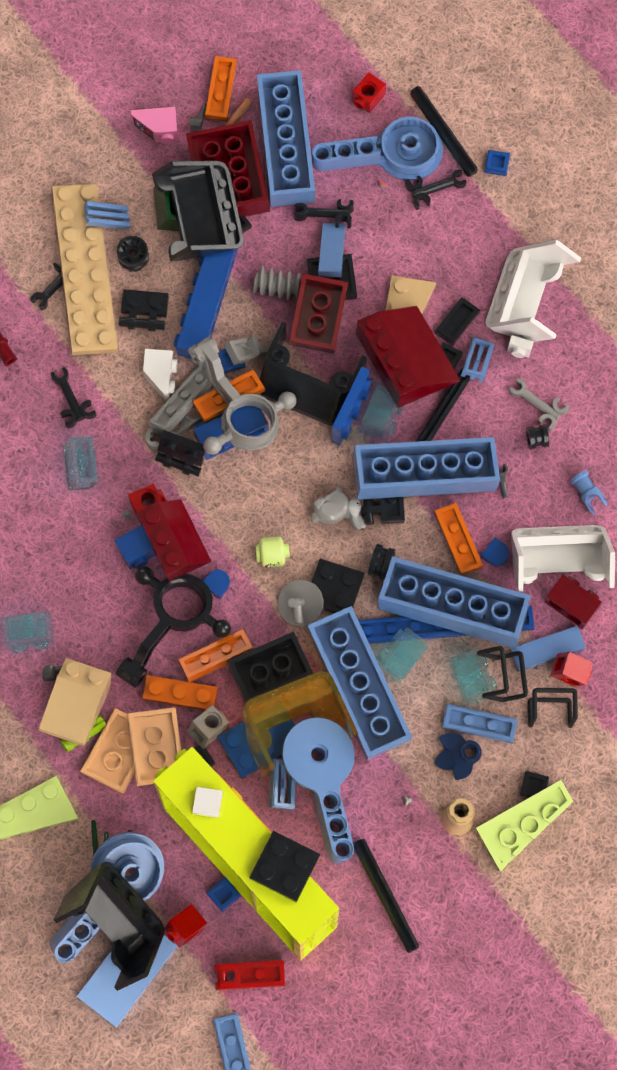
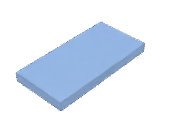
[76,935,178,1028]

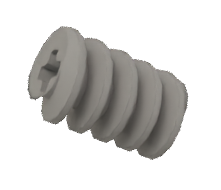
[253,266,301,302]

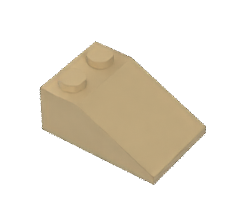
[39,658,111,746]

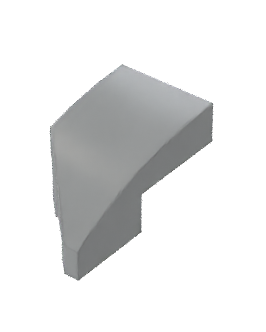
[224,335,270,365]

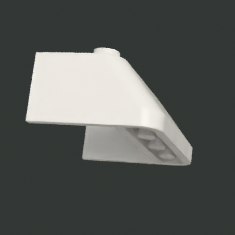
[486,240,581,342]
[511,525,615,592]

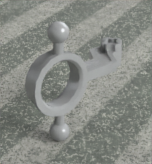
[188,337,297,455]

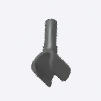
[189,104,207,131]
[499,464,509,498]
[43,665,63,681]

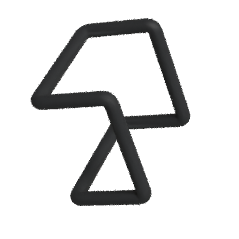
[477,646,528,702]
[528,688,578,728]

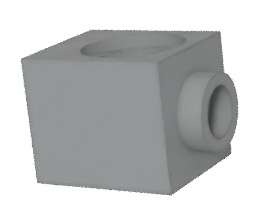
[187,705,229,749]

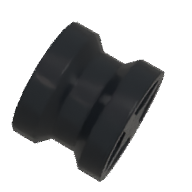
[526,424,549,450]

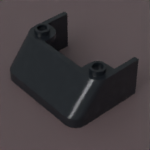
[259,322,367,426]
[53,862,165,991]

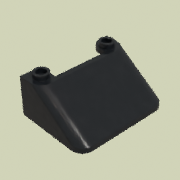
[152,161,244,261]

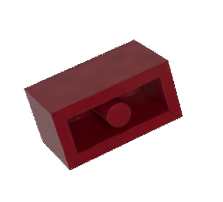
[544,574,602,630]

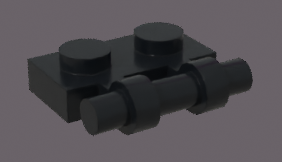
[119,289,169,332]
[155,430,206,477]
[361,497,405,525]

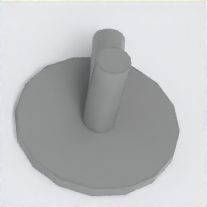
[278,580,324,627]

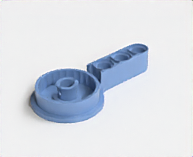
[312,117,443,181]
[282,718,355,864]
[50,832,164,963]

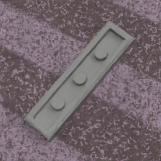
[148,364,224,433]

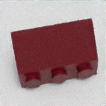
[137,499,211,582]

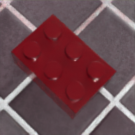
[289,273,348,354]

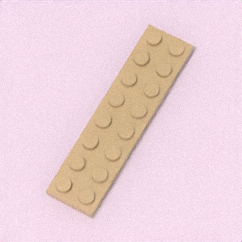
[51,184,118,355]

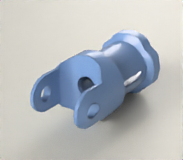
[570,470,608,514]

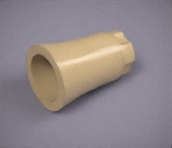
[441,798,475,835]

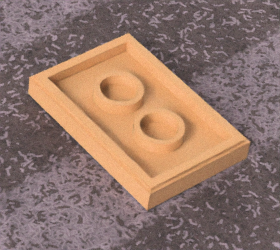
[127,707,181,787]
[80,708,135,795]

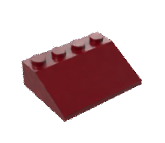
[186,120,270,216]
[356,306,460,408]

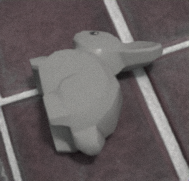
[311,486,366,530]

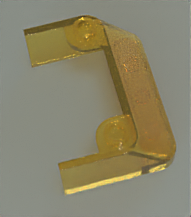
[243,671,359,779]

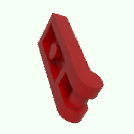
[214,960,285,991]

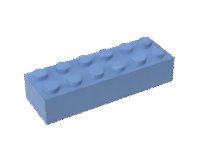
[257,70,315,207]
[352,437,500,500]
[378,556,531,649]
[307,606,413,761]

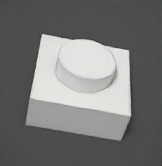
[507,335,534,358]

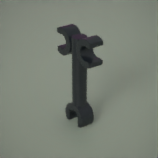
[406,170,467,210]
[294,199,354,228]
[30,263,63,311]
[51,367,97,428]

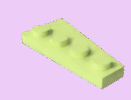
[0,776,79,840]
[475,780,573,871]

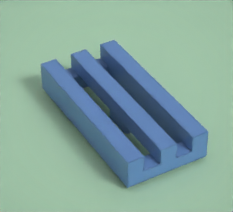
[84,201,130,230]
[461,337,495,383]
[269,758,296,810]

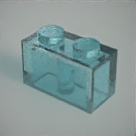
[360,384,405,442]
[63,437,98,490]
[2,611,55,653]
[376,627,430,684]
[450,648,497,707]

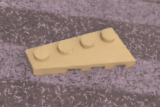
[386,275,436,314]

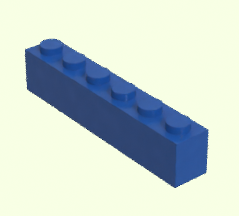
[174,248,239,359]

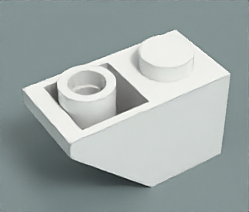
[143,349,178,401]

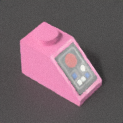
[131,107,178,144]

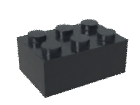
[228,632,314,710]

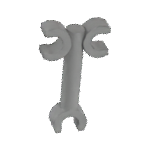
[509,378,570,432]

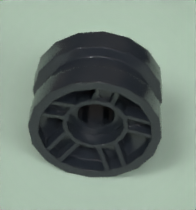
[117,236,149,272]
[368,544,396,580]

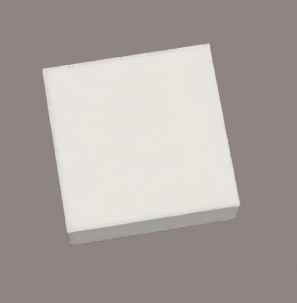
[192,787,223,818]

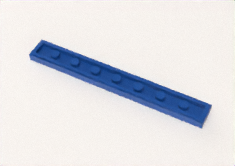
[358,606,535,644]

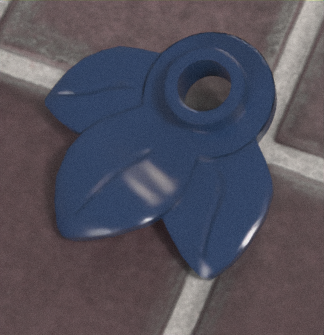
[434,733,482,780]

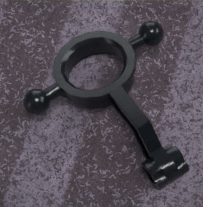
[115,566,231,688]

